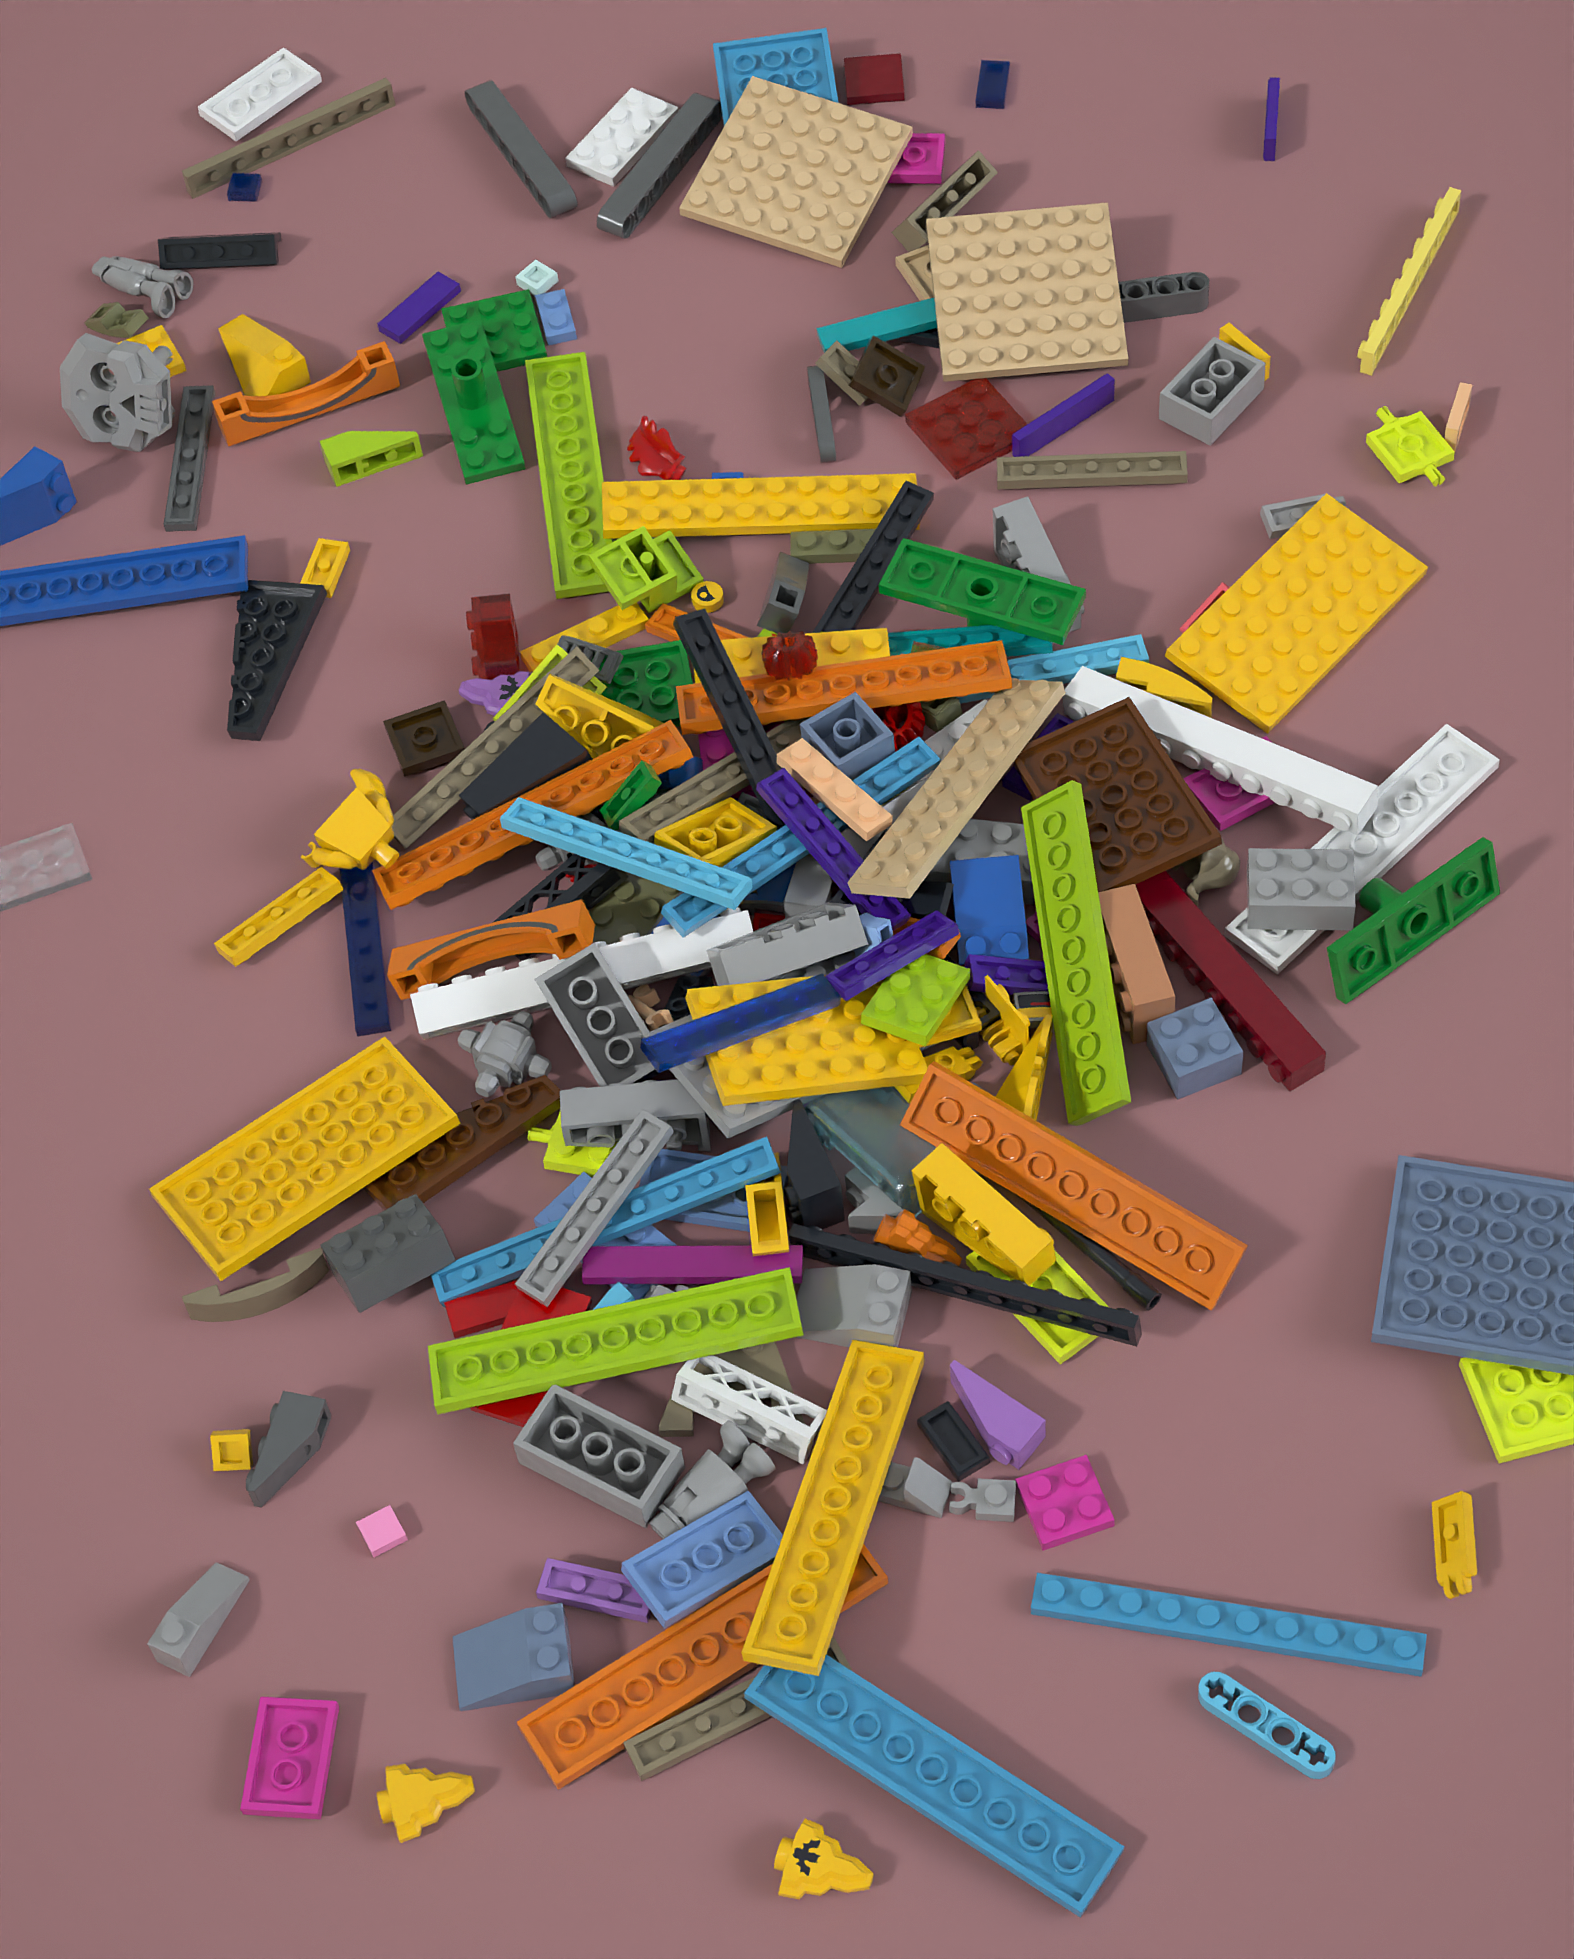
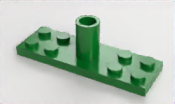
[422,319,526,485]
[879,538,1086,645]
[1327,837,1500,1004]

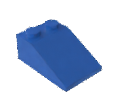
[0,446,77,546]
[949,855,1029,965]

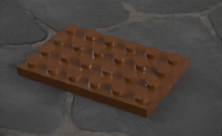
[1012,697,1222,892]

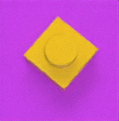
[210,1429,253,1471]

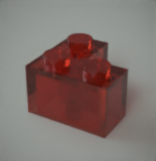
[466,593,520,680]

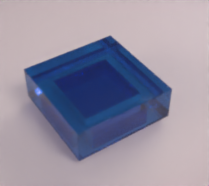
[227,173,262,202]

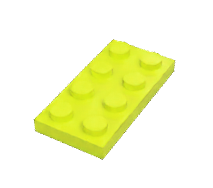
[966,1250,1110,1365]

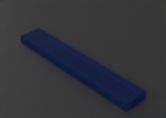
[340,862,391,1037]
[640,973,842,1073]

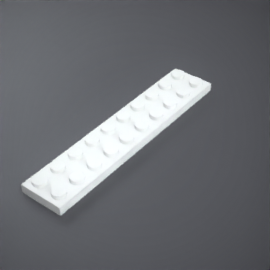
[1224,724,1500,975]

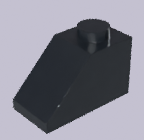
[896,881,954,920]

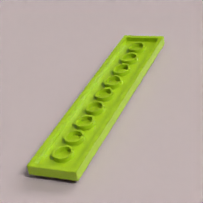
[525,352,613,599]
[1021,780,1131,1126]
[428,1267,804,1414]

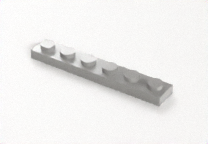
[515,1109,674,1307]

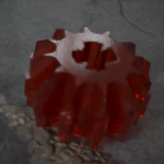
[761,630,818,681]

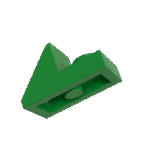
[600,760,662,830]

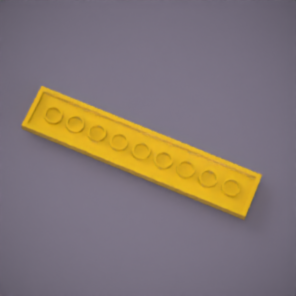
[602,473,920,539]
[742,1340,925,1676]

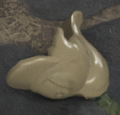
[1171,839,1241,906]

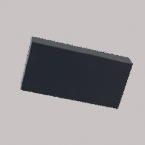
[917,1401,990,1482]

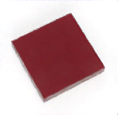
[844,53,905,105]

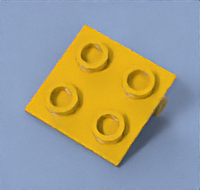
[976,975,1030,1066]

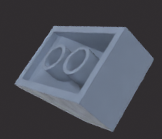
[452,1603,575,1712]

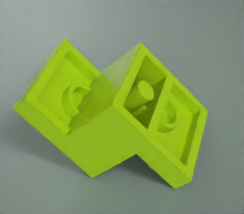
[588,526,704,613]

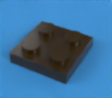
[848,335,926,417]
[383,700,465,777]

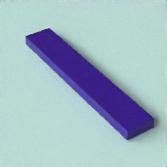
[756,768,911,931]

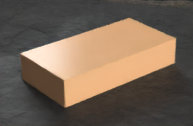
[1444,382,1472,452]

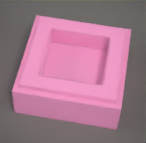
[356,1505,408,1558]

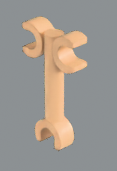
[628,984,674,1032]

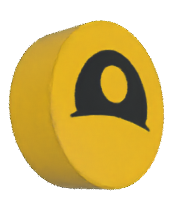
[691,581,724,613]

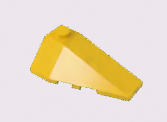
[535,674,664,759]
[995,1015,1053,1121]

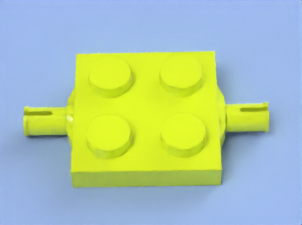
[1366,406,1455,487]
[528,1109,618,1177]

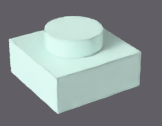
[515,260,559,296]

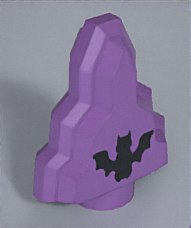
[458,671,532,716]

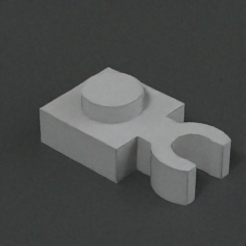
[949,1479,1016,1522]

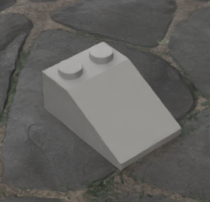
[797,1264,912,1348]

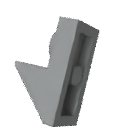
[845,1167,902,1234]
[878,1457,952,1518]

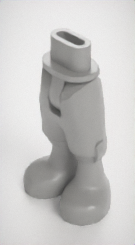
[92,256,193,318]

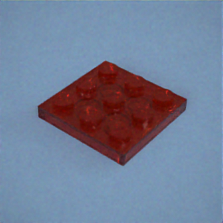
[905,378,1027,480]

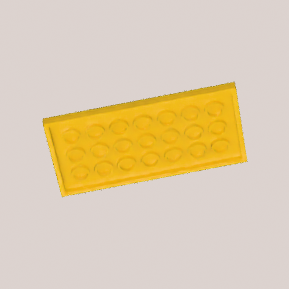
[1165,493,1428,734]
[149,1036,460,1281]

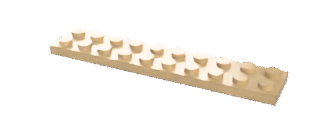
[848,678,1066,899]

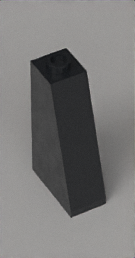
[458,712,592,820]

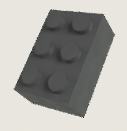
[320,1194,456,1313]

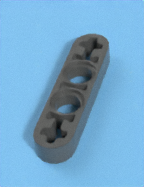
[807,365,836,463]

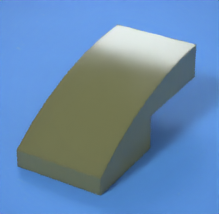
[84,302,149,338]

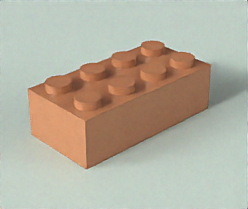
[1098,884,1175,1044]

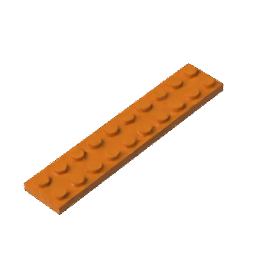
[676,640,1012,735]
[372,720,693,910]
[900,1061,1248,1311]
[517,1543,888,1790]

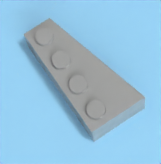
[993,496,1084,632]
[706,902,868,986]
[560,1079,711,1152]

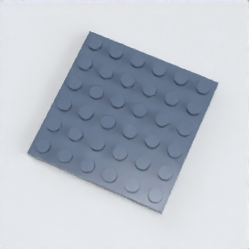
[1371,1155,1574,1375]

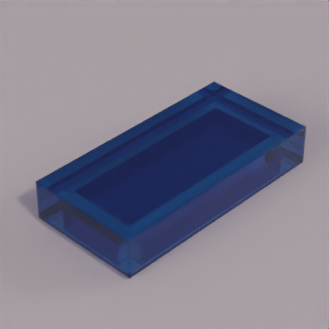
[975,60,1010,109]

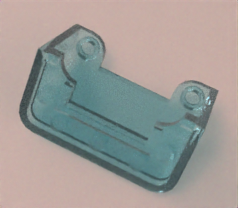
[804,1087,937,1217]

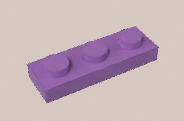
[536,1558,651,1623]

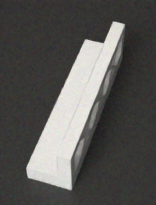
[671,1355,827,1464]

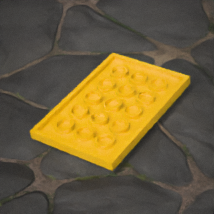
[686,974,928,1106]

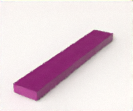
[582,1245,803,1284]

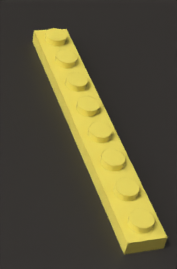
[1357,187,1461,376]

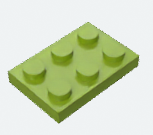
[861,954,970,1047]

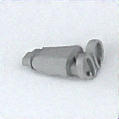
[649,1420,776,1539]

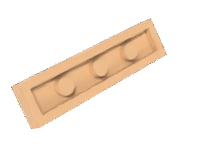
[777,738,893,842]

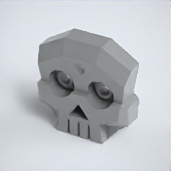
[60,333,175,452]

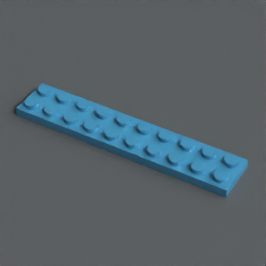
[744,1655,1124,1918]

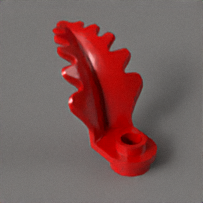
[627,415,687,480]

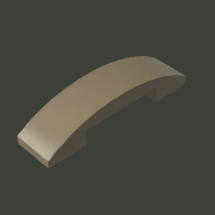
[182,1247,329,1322]

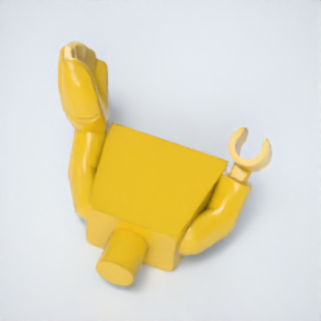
[300,769,399,870]

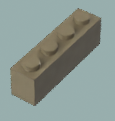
[891,150,998,252]

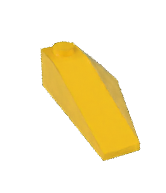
[218,314,311,396]

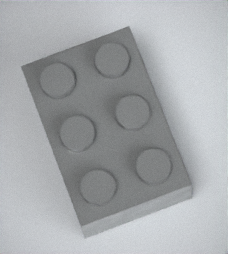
[1159,337,1266,446]
[1247,848,1356,930]

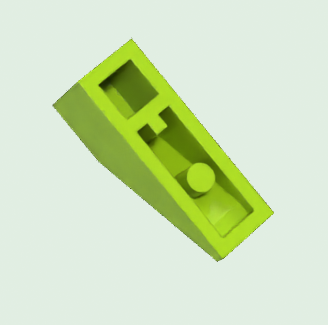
[319,431,423,487]

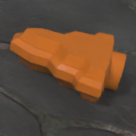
[873,1209,962,1266]

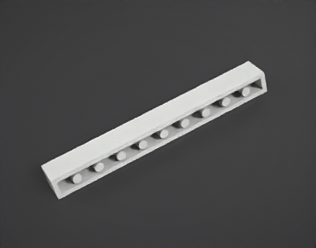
[1062,666,1378,835]
[410,908,753,1040]

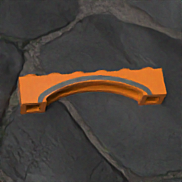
[212,341,400,447]
[387,899,595,1000]

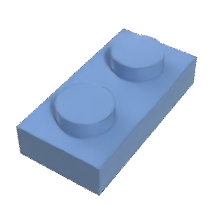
[535,289,577,346]

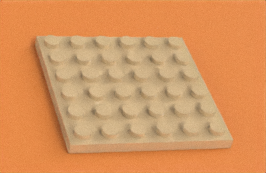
[679,76,913,268]
[926,203,1128,382]

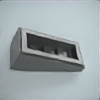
[557,635,624,684]

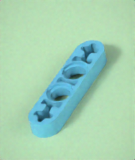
[1198,1672,1336,1779]

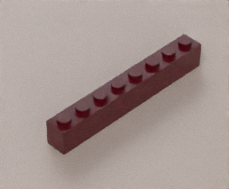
[1136,871,1326,1091]

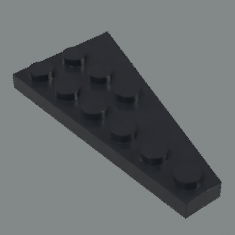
[227,580,327,741]

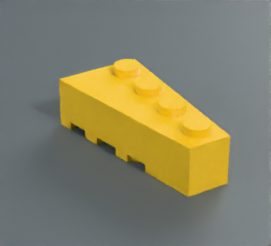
[911,1143,1056,1286]

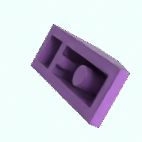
[950,1360,1046,1470]

